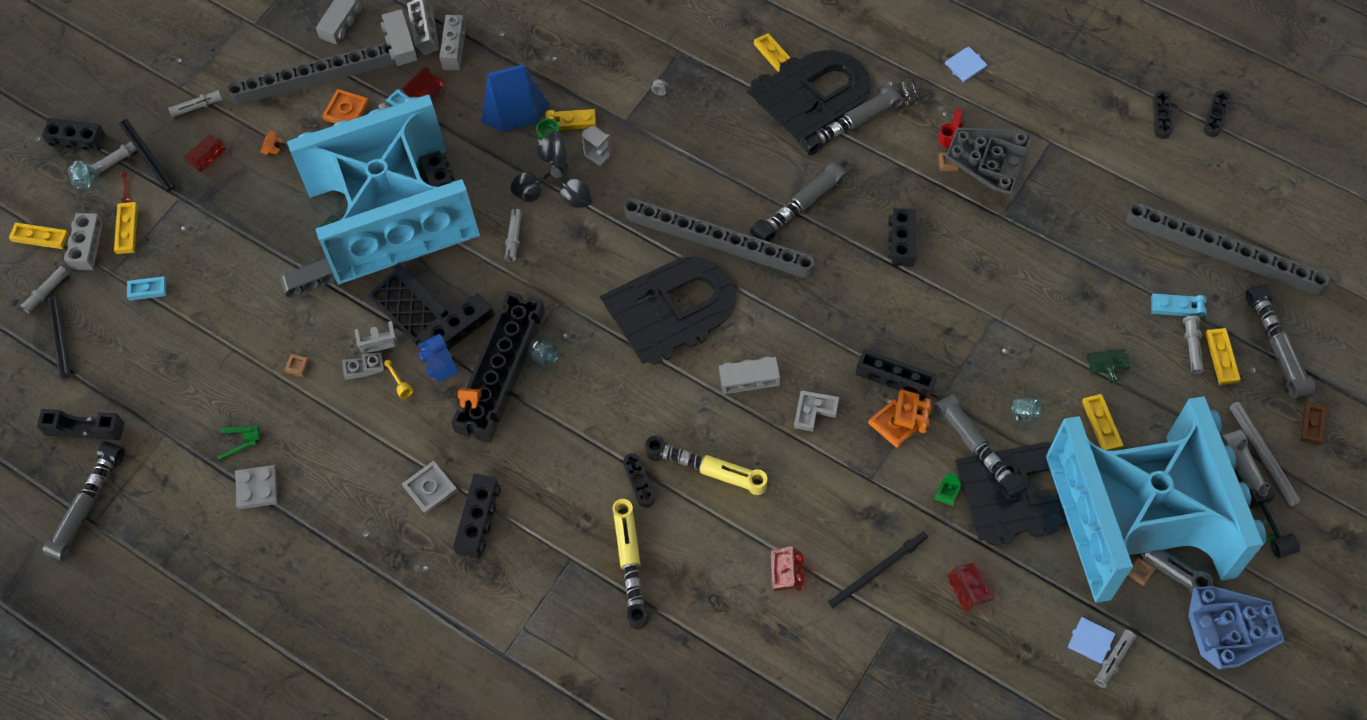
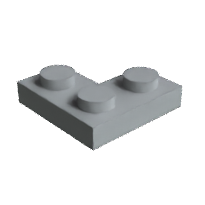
[794,390,839,432]

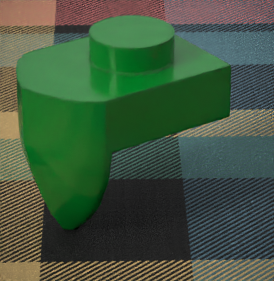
[934,472,961,506]

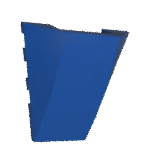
[481,64,549,132]

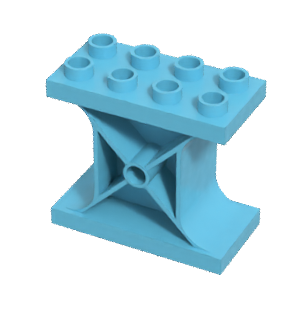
[287,94,480,285]
[1046,396,1266,603]

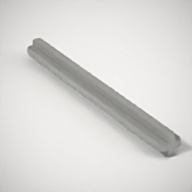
[1230,402,1301,507]

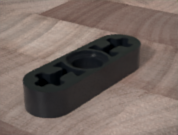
[1203,90,1231,137]
[1153,91,1173,139]
[623,453,655,508]

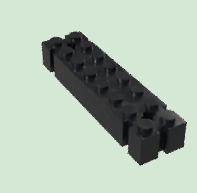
[451,291,545,443]

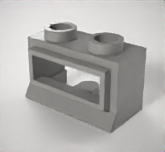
[581,125,612,167]
[354,321,399,354]

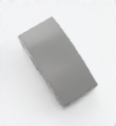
[342,352,384,380]

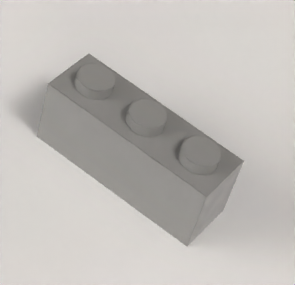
[316,0,362,45]
[380,9,417,66]
[719,356,780,394]

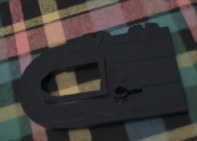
[747,50,871,142]
[600,257,735,365]
[955,442,1068,546]

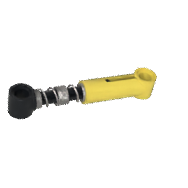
[645,435,768,495]
[613,499,648,630]

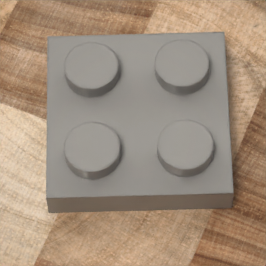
[402,460,458,515]
[235,465,278,510]

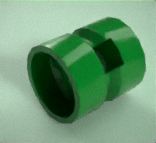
[536,118,561,142]

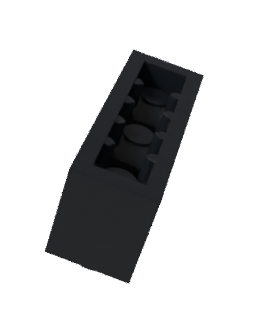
[42,118,105,151]
[419,150,455,187]
[888,208,916,267]

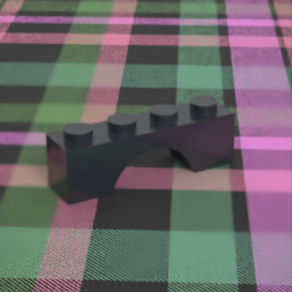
[37,409,125,440]

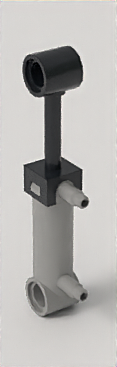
[1221,430,1300,559]

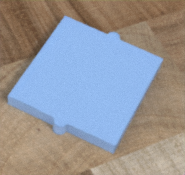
[945,46,988,82]
[1068,617,1115,664]

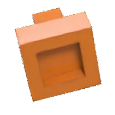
[260,130,283,155]
[458,388,481,408]

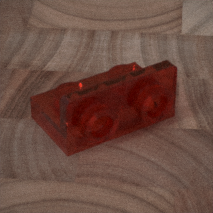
[183,134,226,172]
[771,546,804,591]
[947,562,993,611]

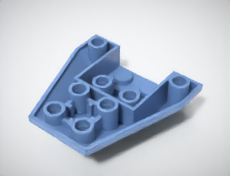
[1188,586,1285,669]

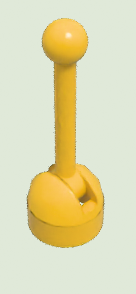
[384,360,414,399]

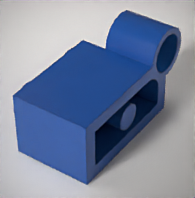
[418,334,458,382]

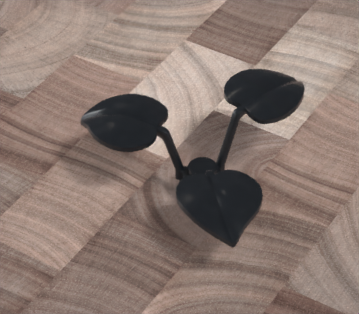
[511,130,593,208]

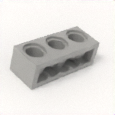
[407,0,440,55]
[439,15,466,70]
[64,213,103,270]

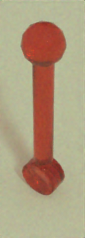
[119,170,130,203]

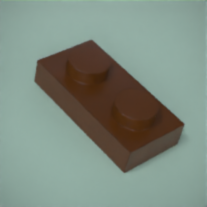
[1300,403,1327,445]

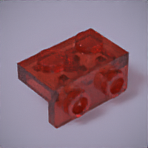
[401,66,445,98]

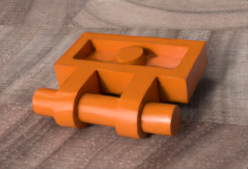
[894,389,932,433]

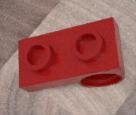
[938,109,964,149]

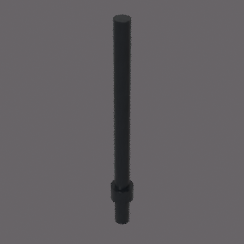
[828,531,928,609]

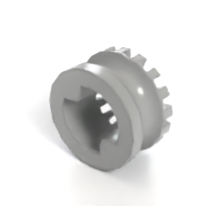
[651,79,668,96]

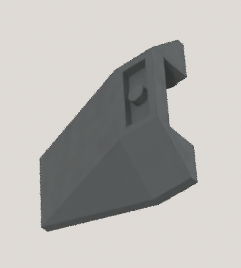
[946,128,1032,195]

